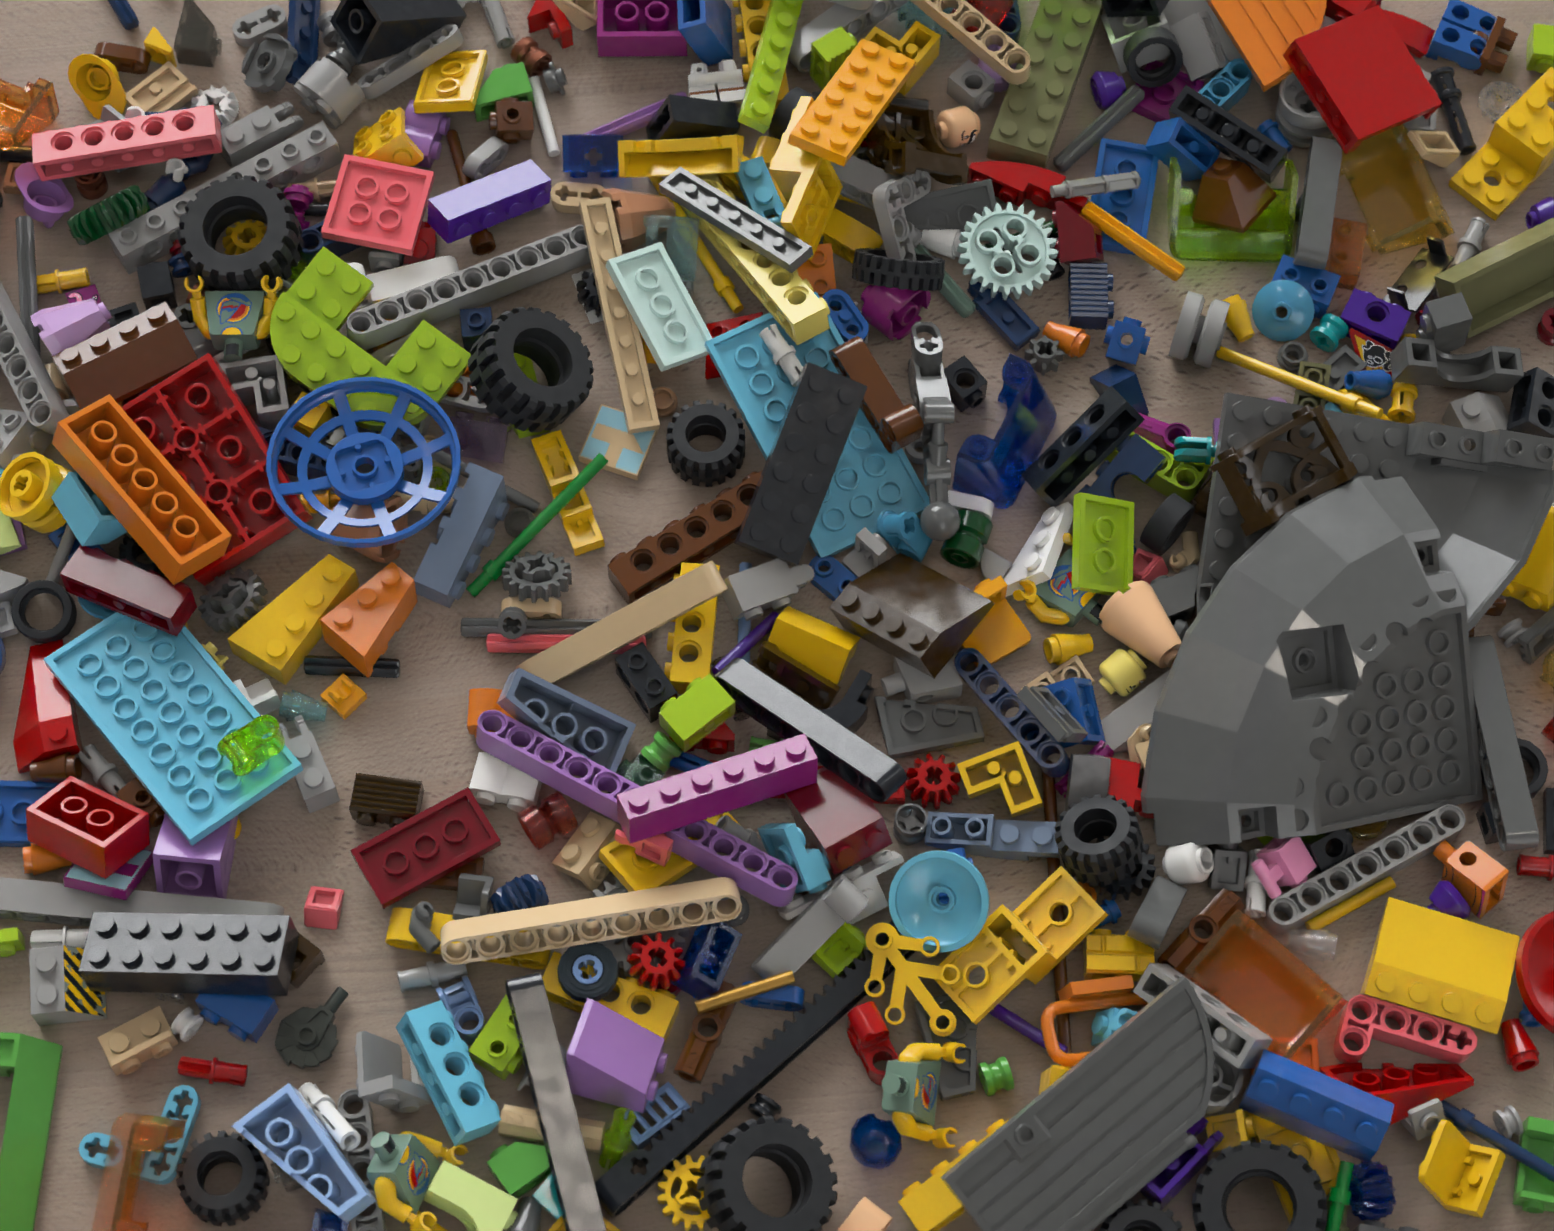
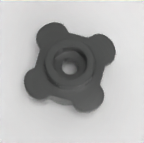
[543,61,568,96]

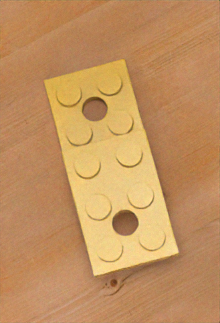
[1448,67,1554,221]
[769,96,843,261]
[934,866,1108,1025]

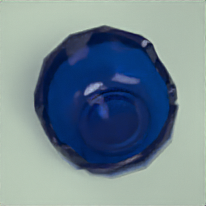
[850,1113,902,1169]

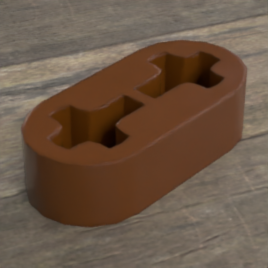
[94,42,152,74]

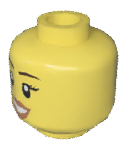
[1098,648,1147,696]

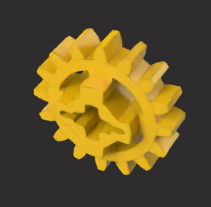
[657,1155,710,1231]

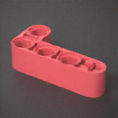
[1333,994,1477,1064]

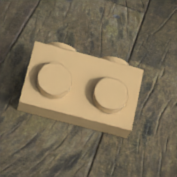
[552,811,624,892]

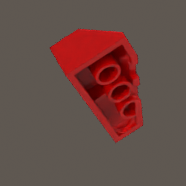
[1319,1062,1474,1126]

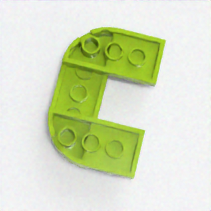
[270,246,471,431]

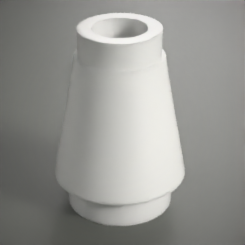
[920,229,963,259]

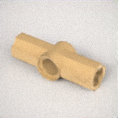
[498,1104,606,1153]

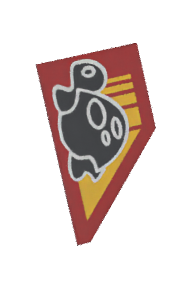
[1349,327,1393,376]

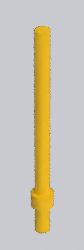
[649,177,744,314]
[1216,346,1383,419]

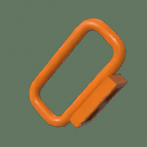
[1040,975,1148,1067]

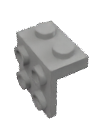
[0,409,53,470]
[355,1031,433,1113]

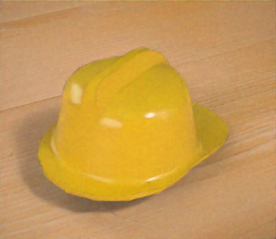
[68,54,126,119]

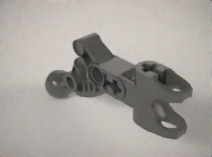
[908,322,960,541]

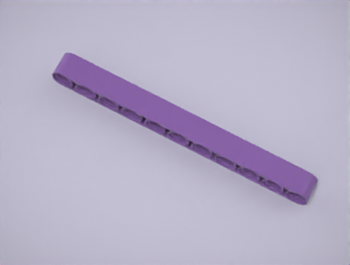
[476,710,798,907]

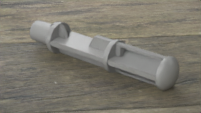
[1050,171,1141,199]

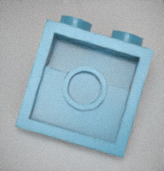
[758,823,831,894]

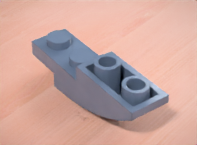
[925,812,1060,861]

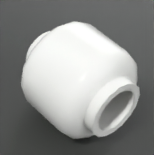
[1162,842,1214,885]

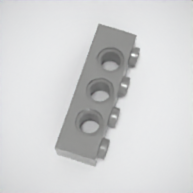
[1133,963,1273,1069]

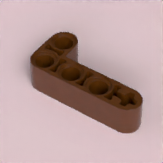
[829,336,924,454]

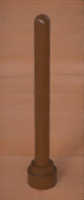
[446,129,496,255]

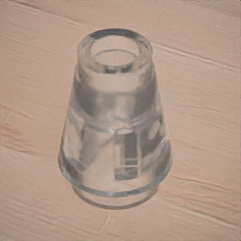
[1287,929,1338,962]

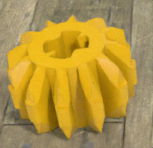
[222,220,267,255]

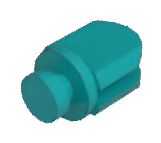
[1174,436,1217,465]

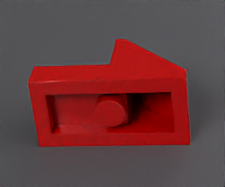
[527,0,573,49]

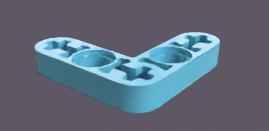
[79,1085,201,1185]

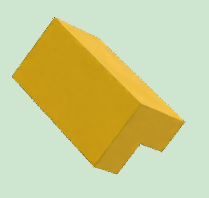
[768,606,861,685]

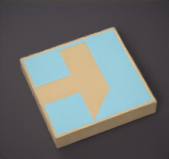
[578,404,660,481]

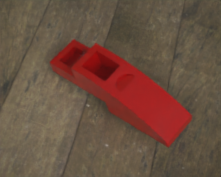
[967,161,1089,213]

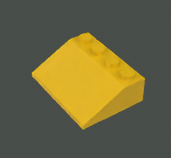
[1360,897,1520,1034]

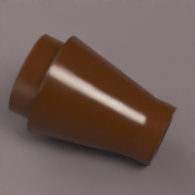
[30,752,82,783]

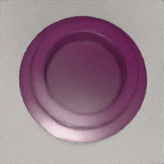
[283,184,314,210]

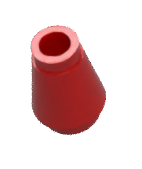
[1500,1018,1540,1072]

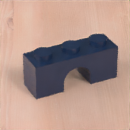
[1078,433,1168,499]

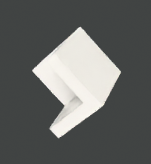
[233,678,282,716]

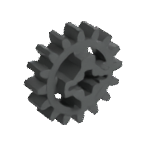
[502,551,572,603]
[198,567,268,633]

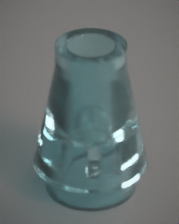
[278,689,328,722]

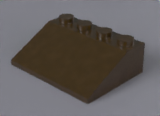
[829,552,994,679]

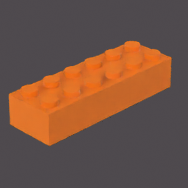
[52,394,232,585]

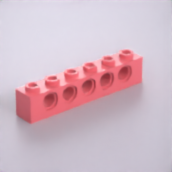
[32,105,222,182]

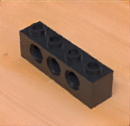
[1169,85,1288,184]
[1021,386,1145,508]

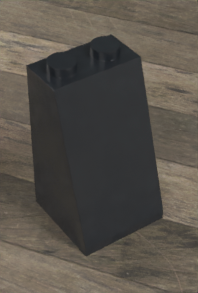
[330,0,467,64]

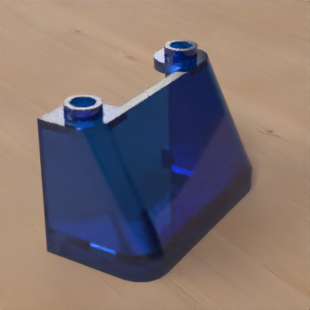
[952,353,1057,509]

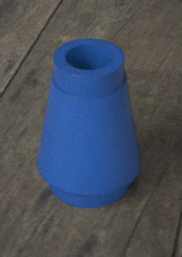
[1344,369,1393,400]

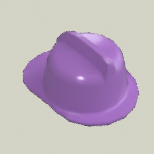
[14,162,74,228]

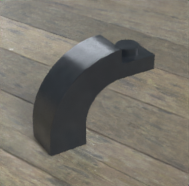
[767,669,874,741]

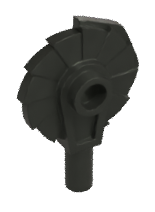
[275,986,349,1069]

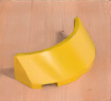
[618,135,744,178]

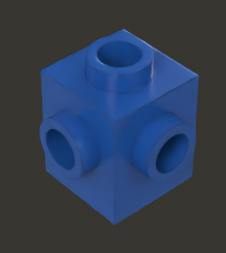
[1104,317,1151,366]

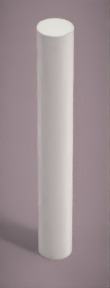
[529,76,560,157]

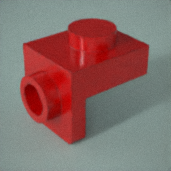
[404,221,439,264]

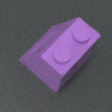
[152,813,238,899]
[566,998,668,1113]

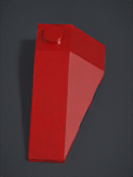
[13,639,83,774]

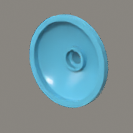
[889,850,990,953]

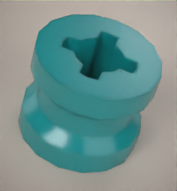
[1309,313,1349,352]

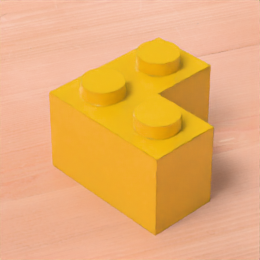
[864,21,941,96]
[957,741,1043,818]

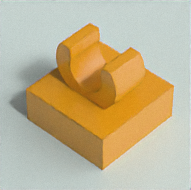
[320,673,367,720]

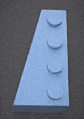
[232,1083,376,1223]

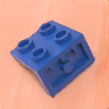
[1026,677,1106,749]

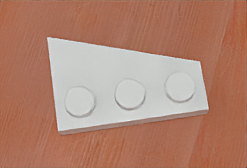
[1003,502,1073,597]

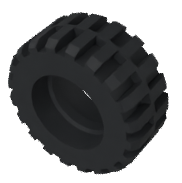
[178,175,304,291]
[468,307,594,432]
[697,1116,838,1231]
[1192,1140,1327,1231]

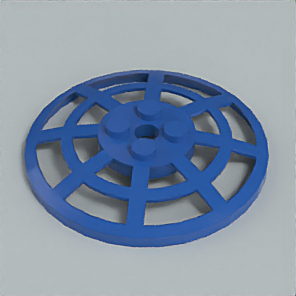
[266,377,461,548]

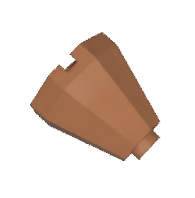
[601,188,676,253]
[326,495,408,563]

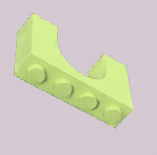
[423,1160,518,1231]

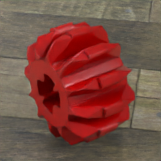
[905,752,961,810]
[626,932,685,991]

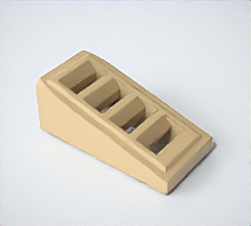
[552,0,597,31]
[1407,130,1461,168]

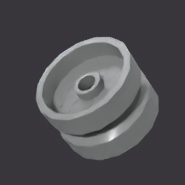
[1168,291,1230,369]

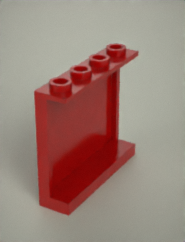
[1283,5,1442,154]

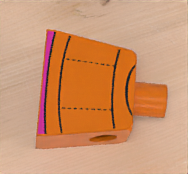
[1433,840,1509,919]

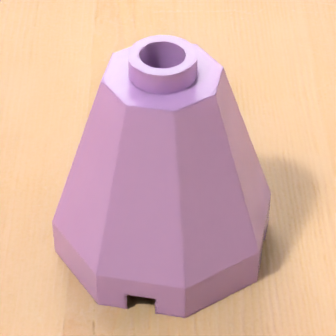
[30,298,113,356]

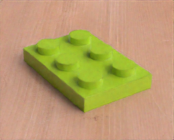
[1071,492,1134,596]

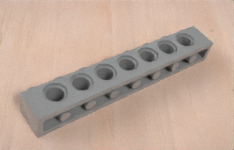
[108,121,342,274]

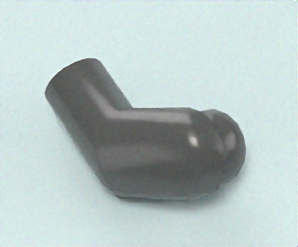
[409,901,441,954]

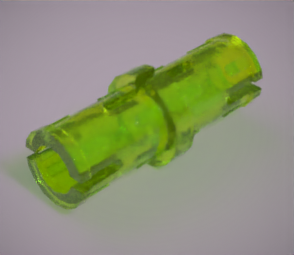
[599,1107,636,1170]

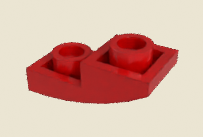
[1382,9,1435,58]

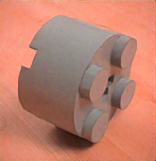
[293,57,365,129]

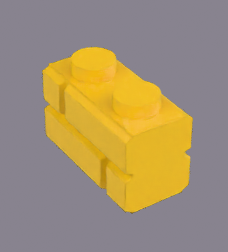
[1083,929,1155,982]

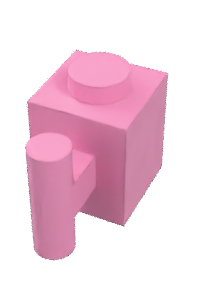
[1251,837,1317,899]

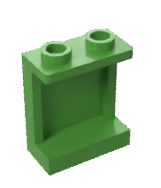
[1512,1116,1554,1214]

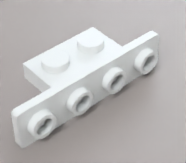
[777,850,904,925]

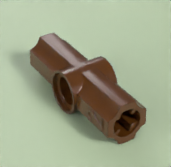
[1158,888,1245,975]
[673,980,737,1084]

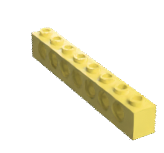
[680,174,830,345]

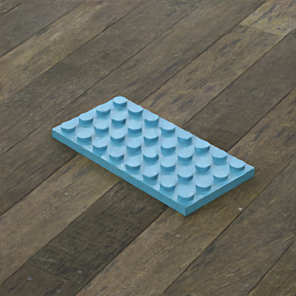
[705,291,930,558]
[44,612,303,846]

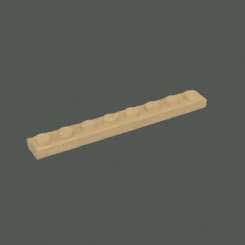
[579,197,660,434]

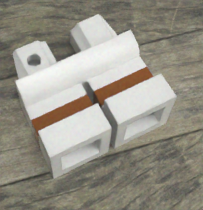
[688,59,746,116]

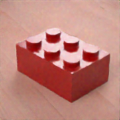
[26,776,150,879]

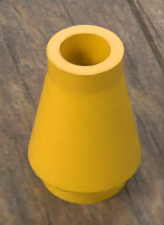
[1223,294,1255,343]
[1043,633,1094,665]

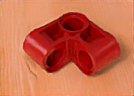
[846,1001,898,1085]

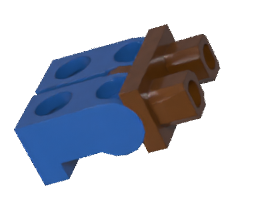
[1426,0,1518,76]

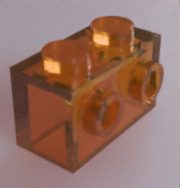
[1325,217,1368,290]

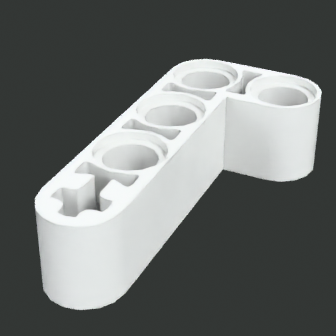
[347,256,459,311]

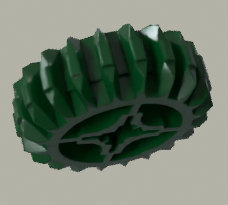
[67,185,150,245]

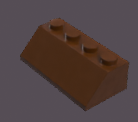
[51,302,198,410]

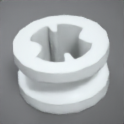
[170,1007,203,1042]

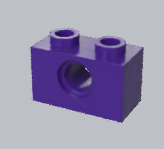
[1340,288,1412,350]

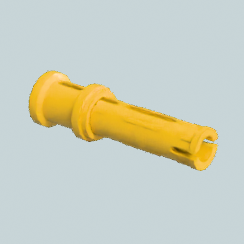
[1387,333,1418,424]

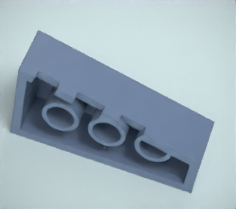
[414,461,510,608]
[496,667,636,773]

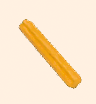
[1081,202,1185,281]

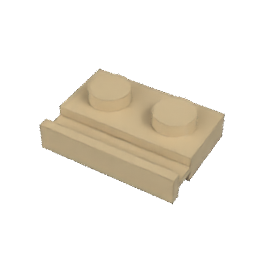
[126,61,199,112]

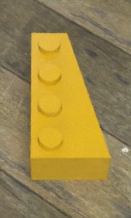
[898,1119,1010,1231]

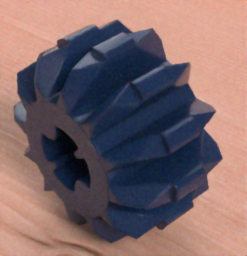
[490,874,549,914]

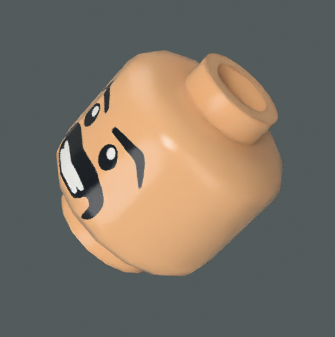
[935,106,981,148]

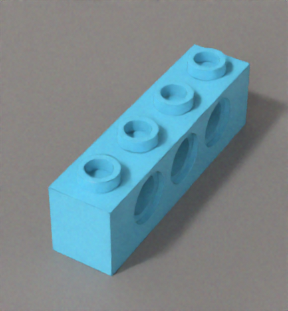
[396,1000,501,1146]

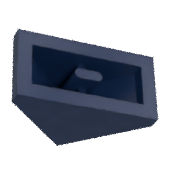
[1089,364,1149,416]

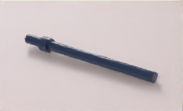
[1441,1100,1554,1182]

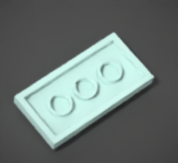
[605,242,713,372]

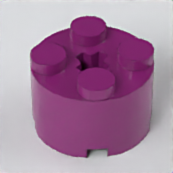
[861,285,931,341]

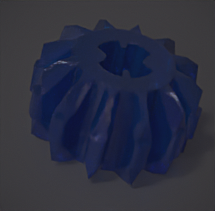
[1348,1160,1396,1221]

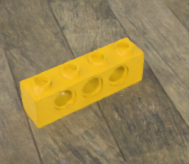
[664,562,720,694]
[542,951,680,1045]

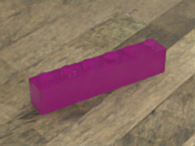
[617,733,818,844]

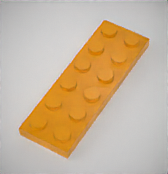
[788,39,916,167]

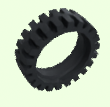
[852,248,945,291]

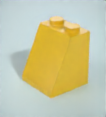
[1501,506,1554,612]

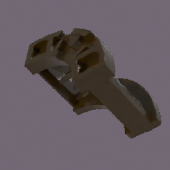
[863,103,969,185]
[1210,404,1358,536]

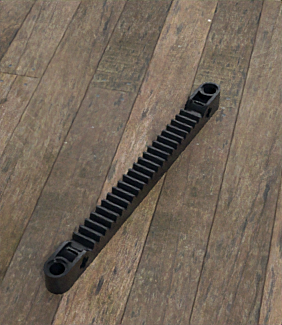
[594,920,916,1218]

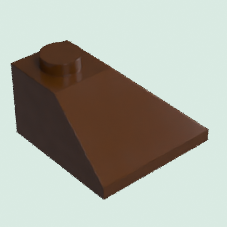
[1192,157,1277,234]

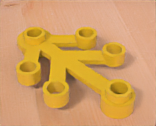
[864,922,960,1037]

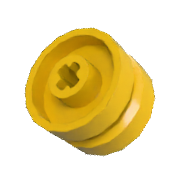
[0,452,72,533]

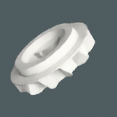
[190,85,239,128]

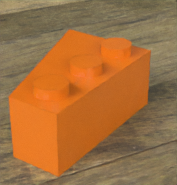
[320,562,418,678]

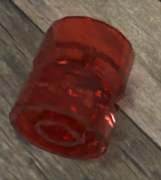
[517,790,579,850]

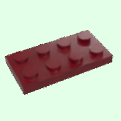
[350,787,501,909]

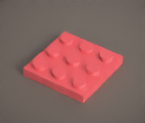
[321,154,435,256]

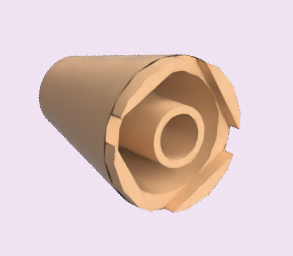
[1099,580,1182,668]

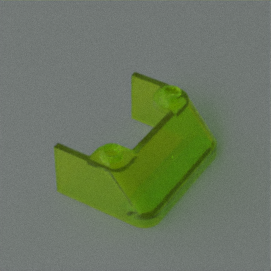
[1167,157,1299,263]

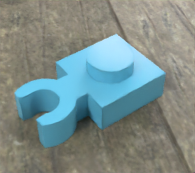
[1091,1007,1138,1047]

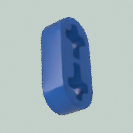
[740,981,805,1012]

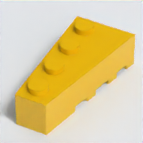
[227,554,360,685]

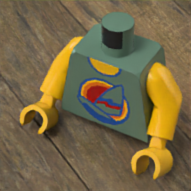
[184,275,283,362]
[1013,533,1103,627]
[882,1041,966,1149]
[367,1131,468,1231]

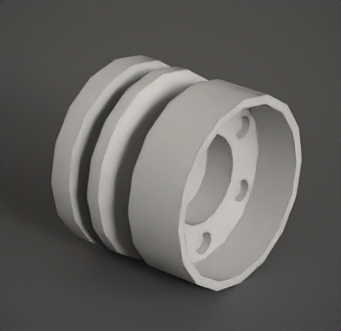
[1275,72,1333,148]

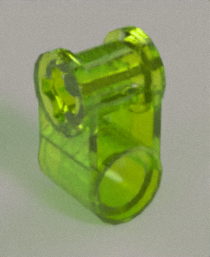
[217,715,285,776]

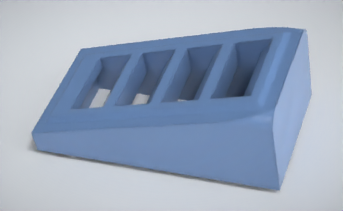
[615,1081,691,1149]

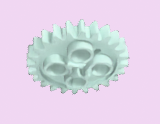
[957,202,1058,300]

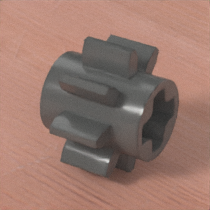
[1024,335,1064,376]

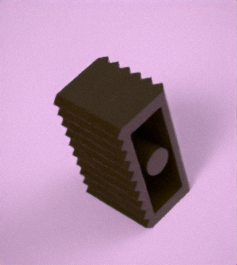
[349,773,424,828]

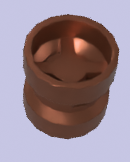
[510,36,552,77]
[73,172,108,200]

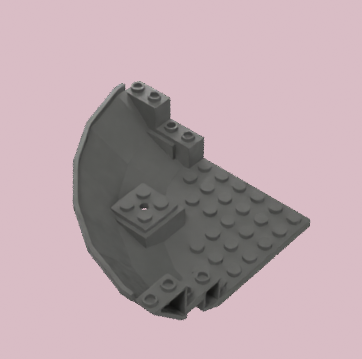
[1197,393,1554,666]
[1141,475,1483,846]

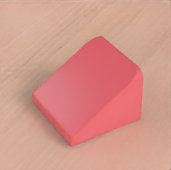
[1133,548,1169,584]
[304,886,344,930]

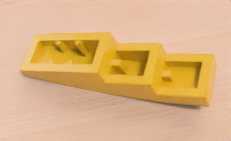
[531,429,605,556]

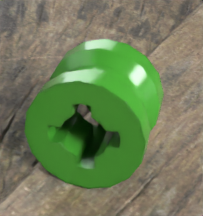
[641,731,683,772]
[977,1056,1015,1097]

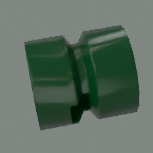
[940,509,993,569]

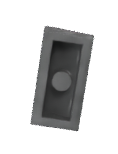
[1064,754,1111,811]

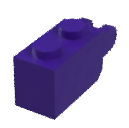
[1140,1117,1224,1210]

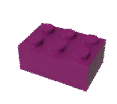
[597,0,687,57]

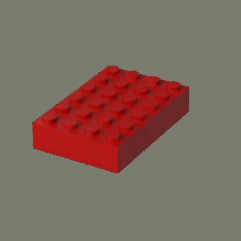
[121,353,313,586]

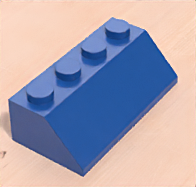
[1238,1049,1394,1163]

